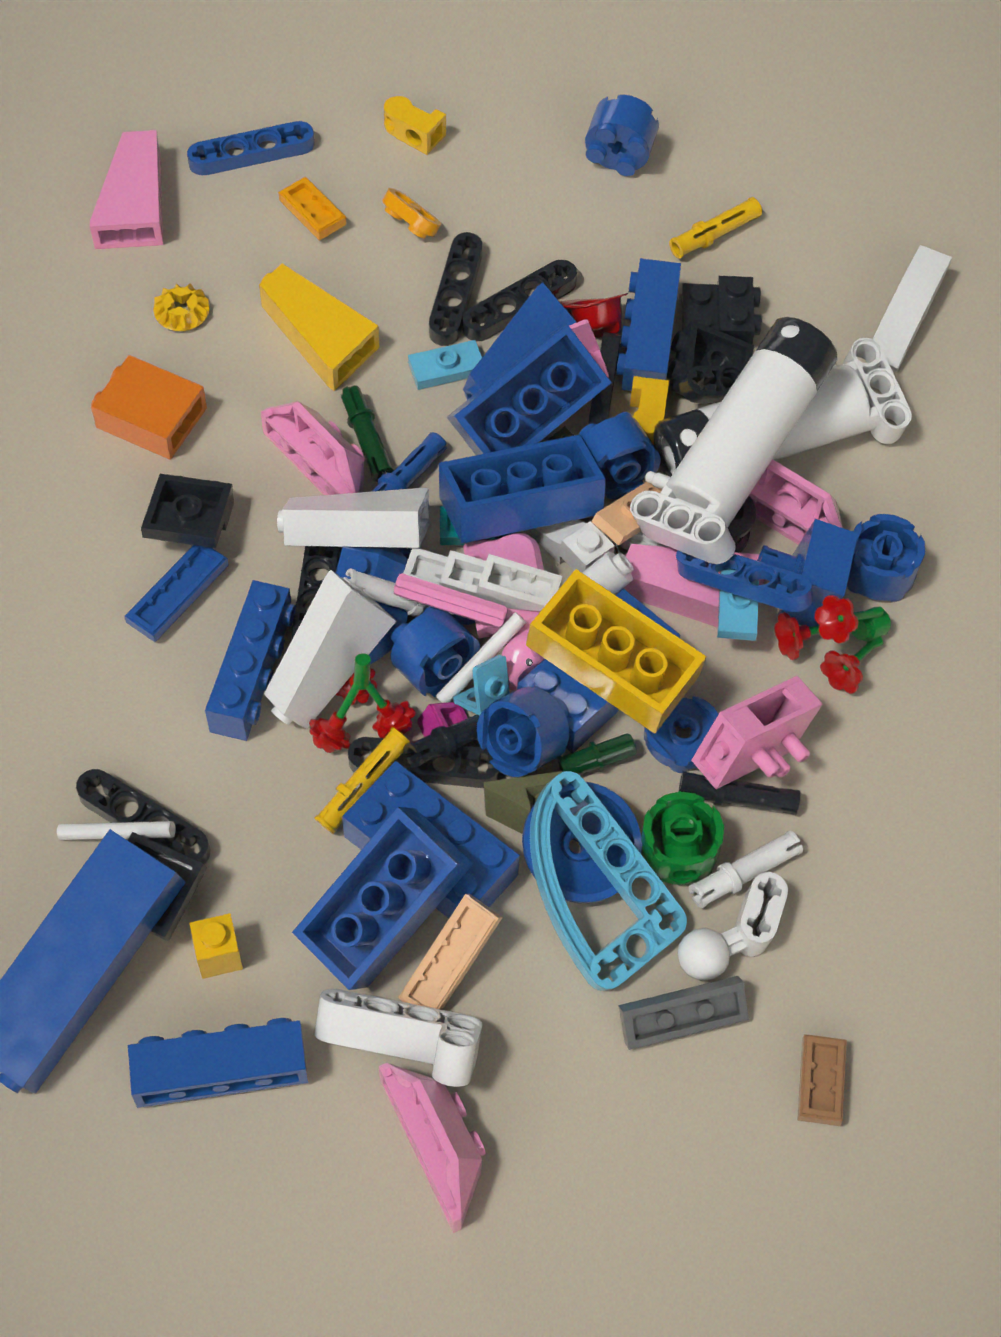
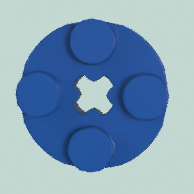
[643,696,719,773]

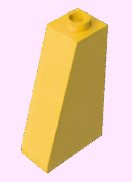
[259,263,379,391]

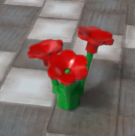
[774,595,891,694]

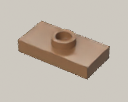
[797,1034,847,1126]

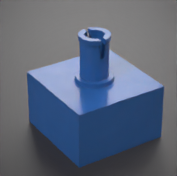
[757,519,858,627]

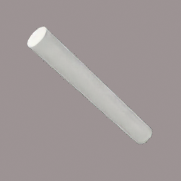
[436,612,527,703]
[57,821,176,840]

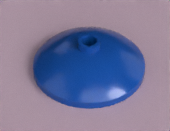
[522,782,642,903]

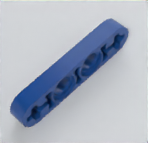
[187,121,314,176]
[676,550,813,612]

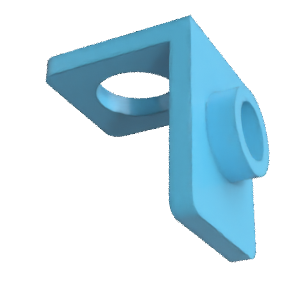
[453,655,510,716]

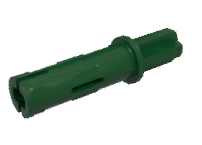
[341,385,394,482]

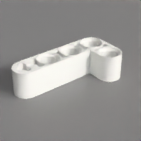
[314,989,482,1087]

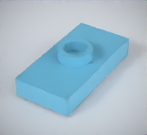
[408,340,482,390]
[717,568,759,641]

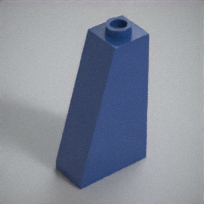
[463,283,577,400]

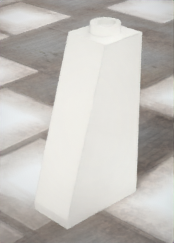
[277,488,430,548]
[264,570,396,729]

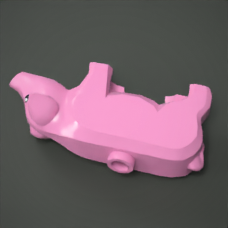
[463,533,545,690]

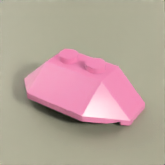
[261,401,365,495]
[749,459,843,545]
[379,1063,486,1233]

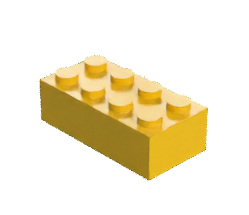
[526,569,707,734]

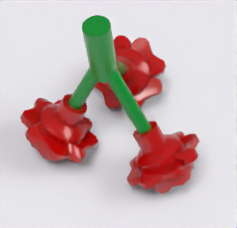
[309,653,416,753]

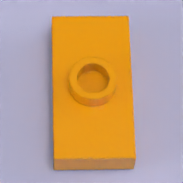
[278,176,346,241]

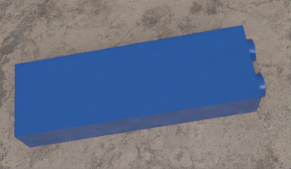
[0,829,186,1094]

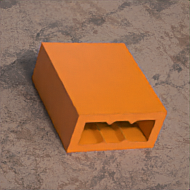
[91,355,207,460]

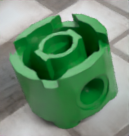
[641,791,724,885]

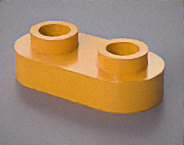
[382,188,441,239]

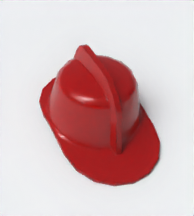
[559,293,628,337]

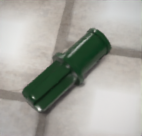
[557,733,637,775]

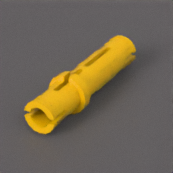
[669,197,762,259]
[314,728,410,835]

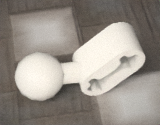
[678,872,788,981]

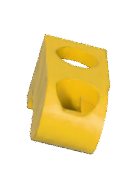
[384,96,446,155]
[630,376,669,445]

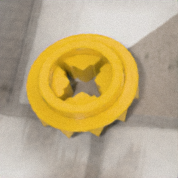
[153,283,209,331]

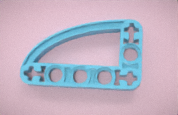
[530,771,687,991]

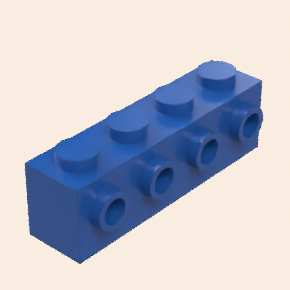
[616,258,681,391]
[205,580,296,741]
[128,1018,308,1108]

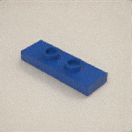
[124,545,229,642]

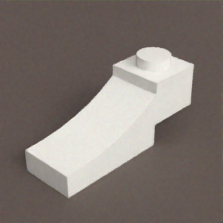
[527,519,615,573]

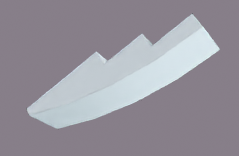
[873,245,952,372]
[403,548,562,611]

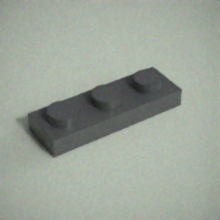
[618,976,749,1050]

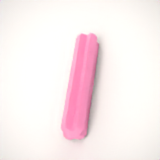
[394,573,507,628]

